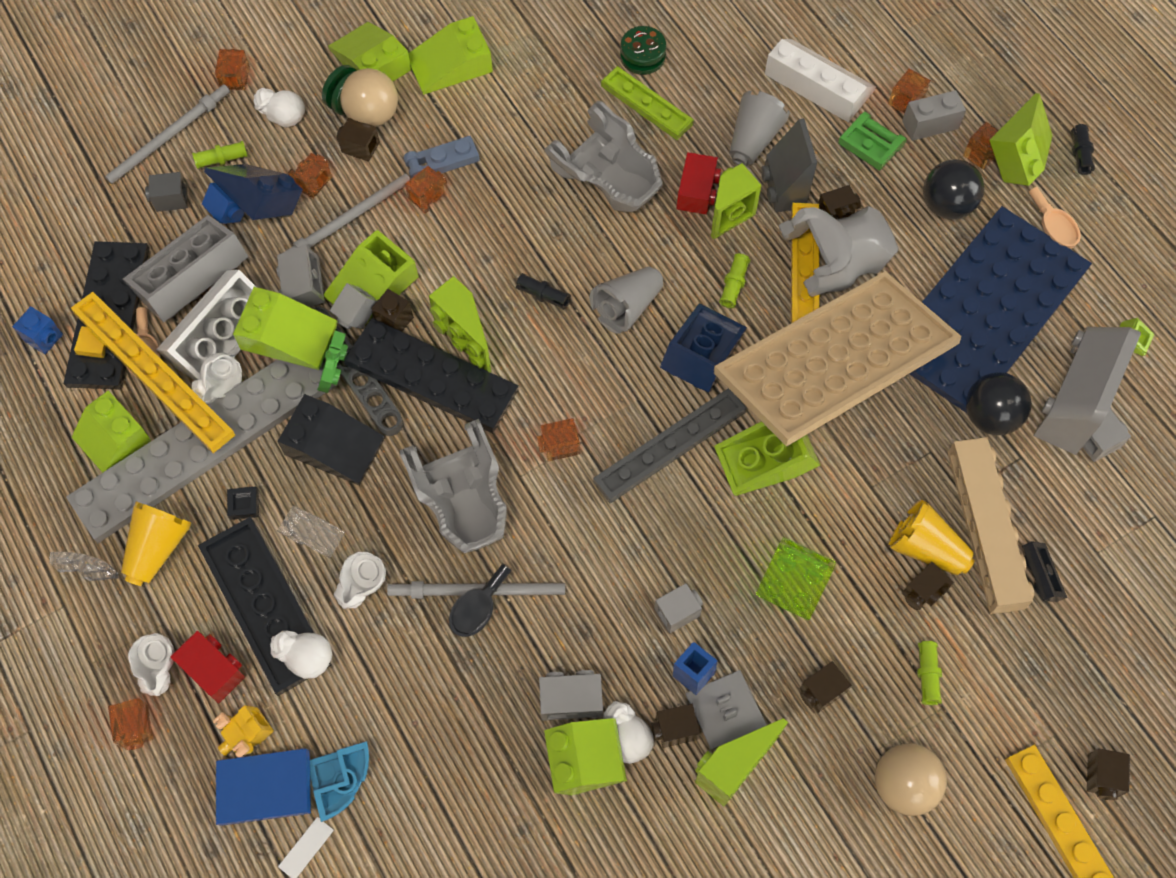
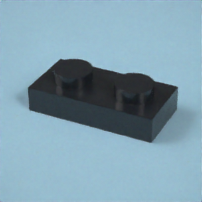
[1022,541,1067,602]

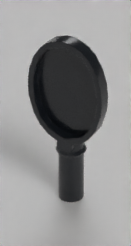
[449,563,512,637]

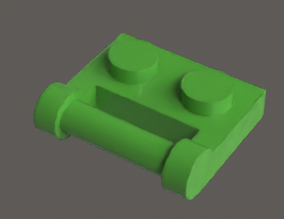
[838,111,907,171]

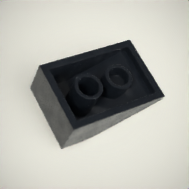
[277,394,385,486]

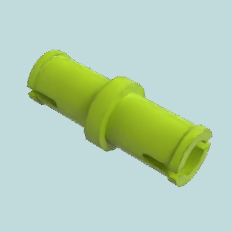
[192,141,248,169]
[719,253,751,308]
[917,641,942,705]

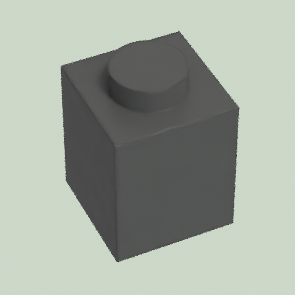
[145,172,188,212]

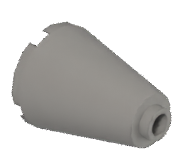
[729,91,790,166]
[589,267,663,334]

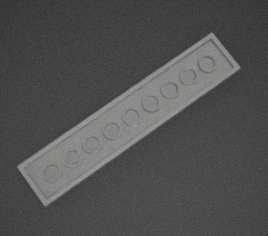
[66,359,339,543]

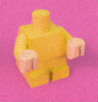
[213,705,274,757]

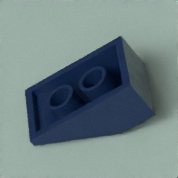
[204,164,303,220]
[660,303,747,393]

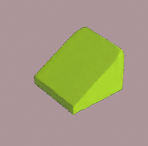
[1119,318,1154,356]

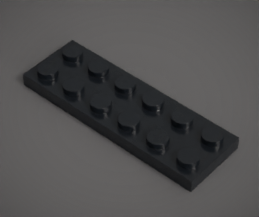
[63,241,150,390]
[344,318,519,434]
[198,517,332,696]

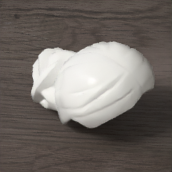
[254,88,306,128]
[191,353,242,405]
[334,552,386,609]
[270,631,332,679]
[128,633,174,696]
[603,701,654,764]

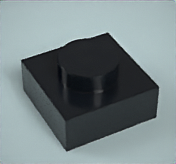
[227,486,259,520]

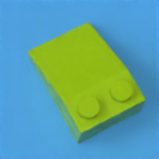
[408,16,493,95]
[328,22,411,81]
[990,93,1053,186]
[233,287,338,370]
[714,421,820,496]
[694,718,788,807]

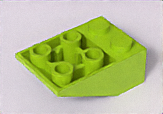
[324,230,418,325]
[429,276,492,373]

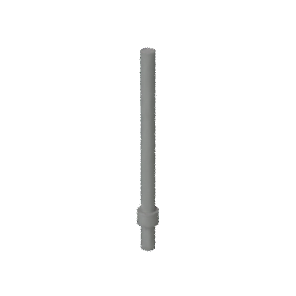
[105,84,230,184]
[283,173,411,253]
[387,581,565,599]

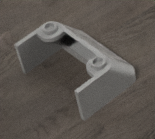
[1033,327,1141,455]

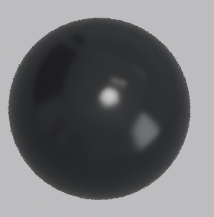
[923,159,984,220]
[966,372,1032,435]

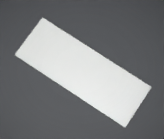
[278,817,334,878]

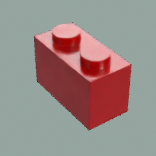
[676,152,721,215]
[170,630,246,704]

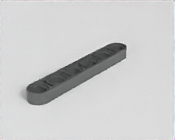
[313,307,403,436]

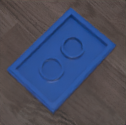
[216,748,311,826]

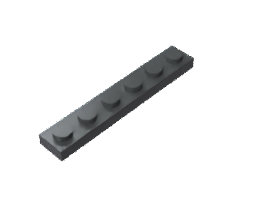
[593,388,746,503]

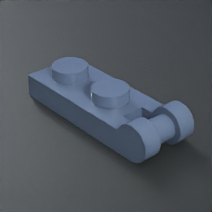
[403,135,480,181]

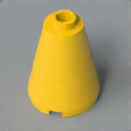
[889,499,975,575]
[121,501,191,586]

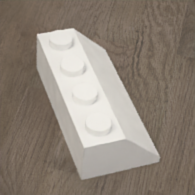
[765,39,876,123]
[156,270,256,380]

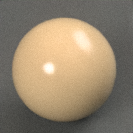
[340,68,398,127]
[875,743,947,816]

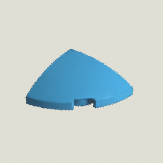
[310,741,369,822]

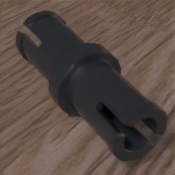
[1071,124,1095,175]
[516,273,571,310]

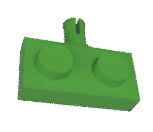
[317,331,348,393]

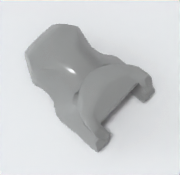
[544,101,662,212]
[778,206,899,297]
[400,419,507,554]

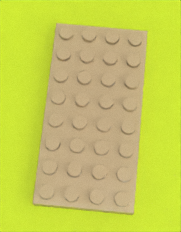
[714,271,961,447]

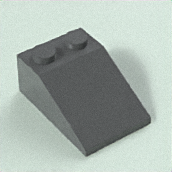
[761,118,817,213]

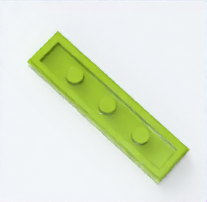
[601,66,694,140]

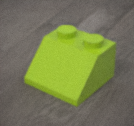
[711,163,761,240]
[72,390,151,473]
[544,718,627,796]

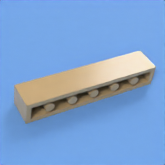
[947,437,1034,614]

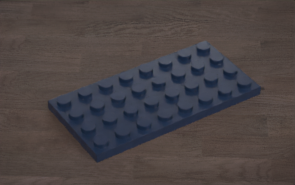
[909,206,1092,413]

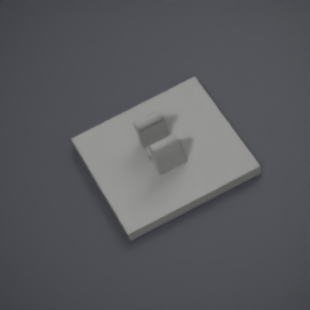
[685,670,766,750]

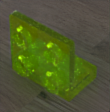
[756,537,837,620]

